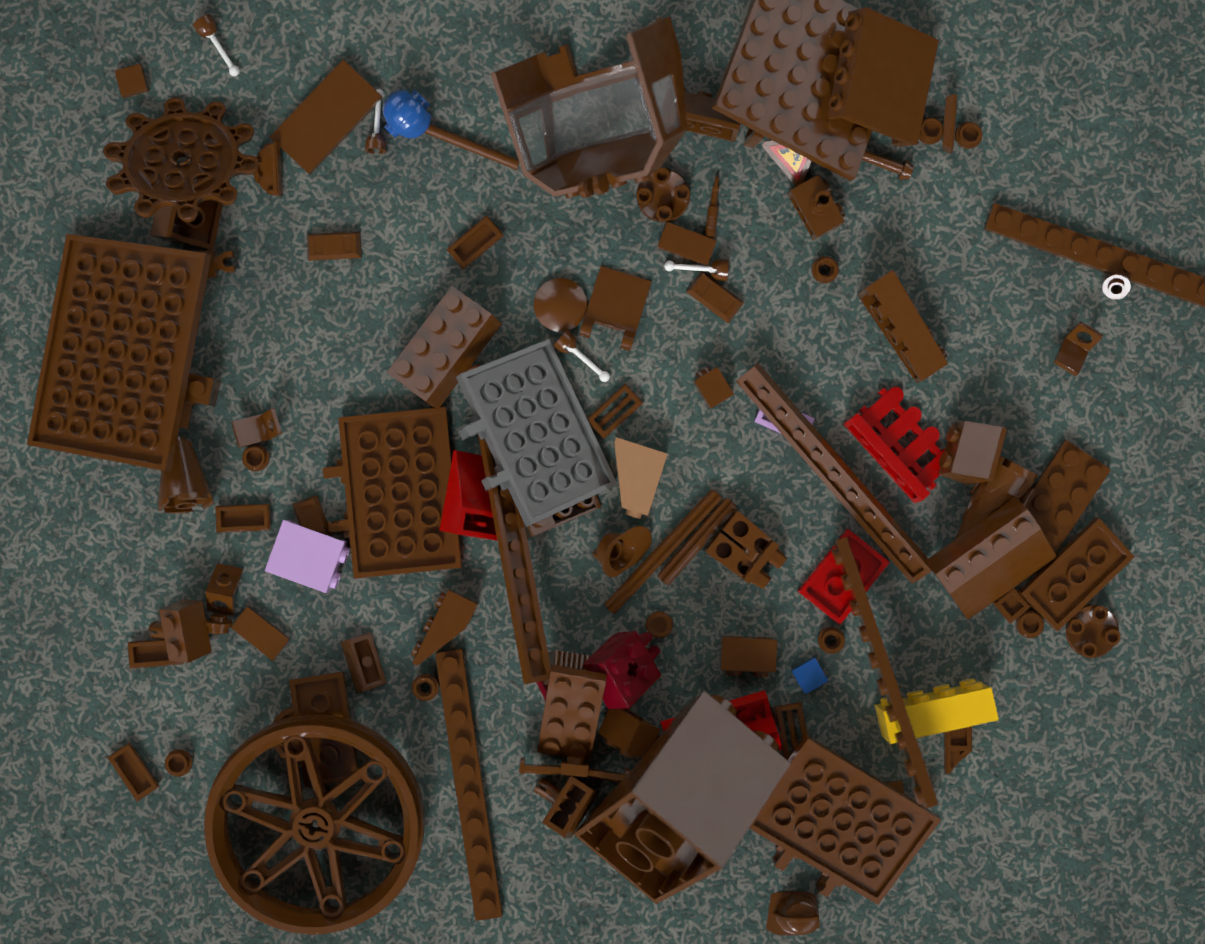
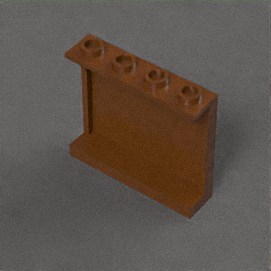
[827,7,939,147]

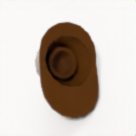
[592,526,652,577]
[766,891,820,935]

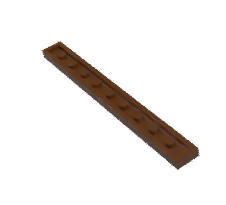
[983,203,1205,308]
[736,363,932,584]
[478,435,551,684]
[832,537,939,809]
[435,649,503,921]

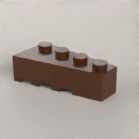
[857,270,948,384]

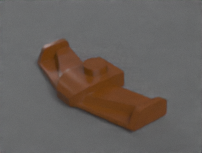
[519,756,630,783]

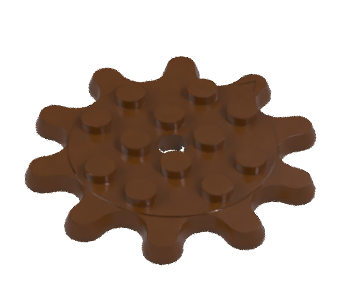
[103,97,259,222]

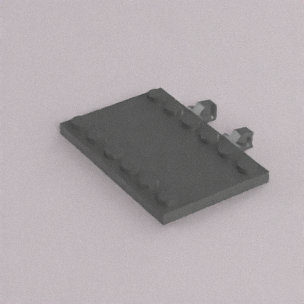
[456,339,618,527]

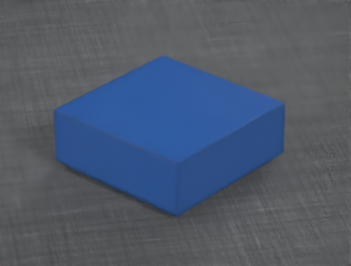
[791,657,828,694]

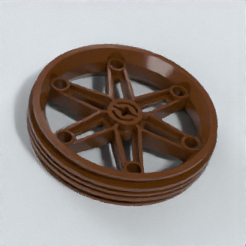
[204,714,425,935]

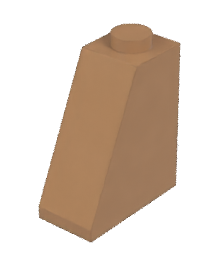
[614,437,668,519]

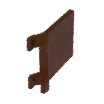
[579,266,652,351]

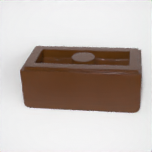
[340,632,387,693]

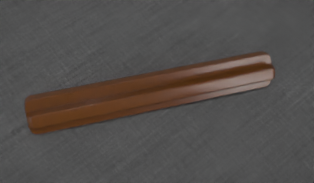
[658,498,737,585]

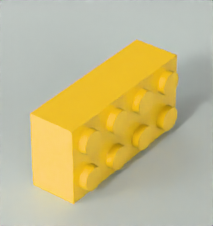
[874,679,999,744]

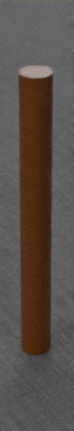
[425,124,520,170]

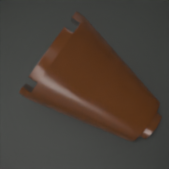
[158,436,214,514]

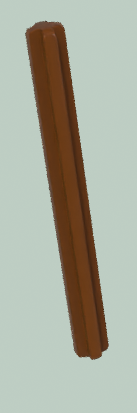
[605,489,722,614]

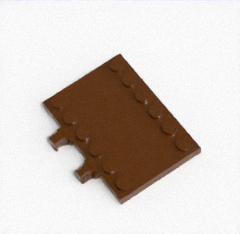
[323,407,462,579]
[749,735,941,905]

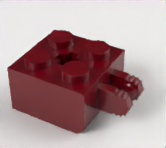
[582,631,661,709]

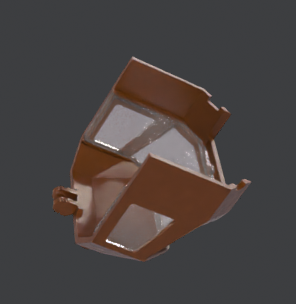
[491,16,688,198]

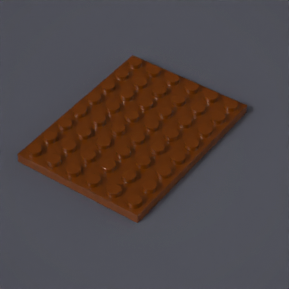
[27,234,211,472]

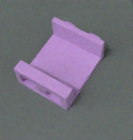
[265,520,350,593]

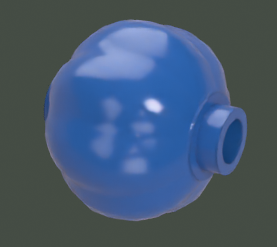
[383,89,431,139]

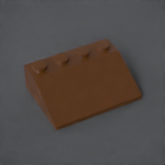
[925,497,1057,620]

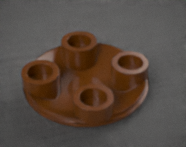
[636,168,690,223]
[533,278,587,332]
[1066,604,1121,658]

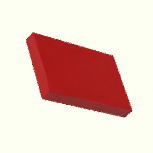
[797,528,890,625]

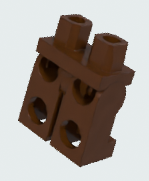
[703,510,787,589]

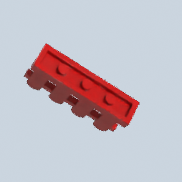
[843,387,945,504]

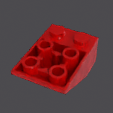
[439,450,497,541]

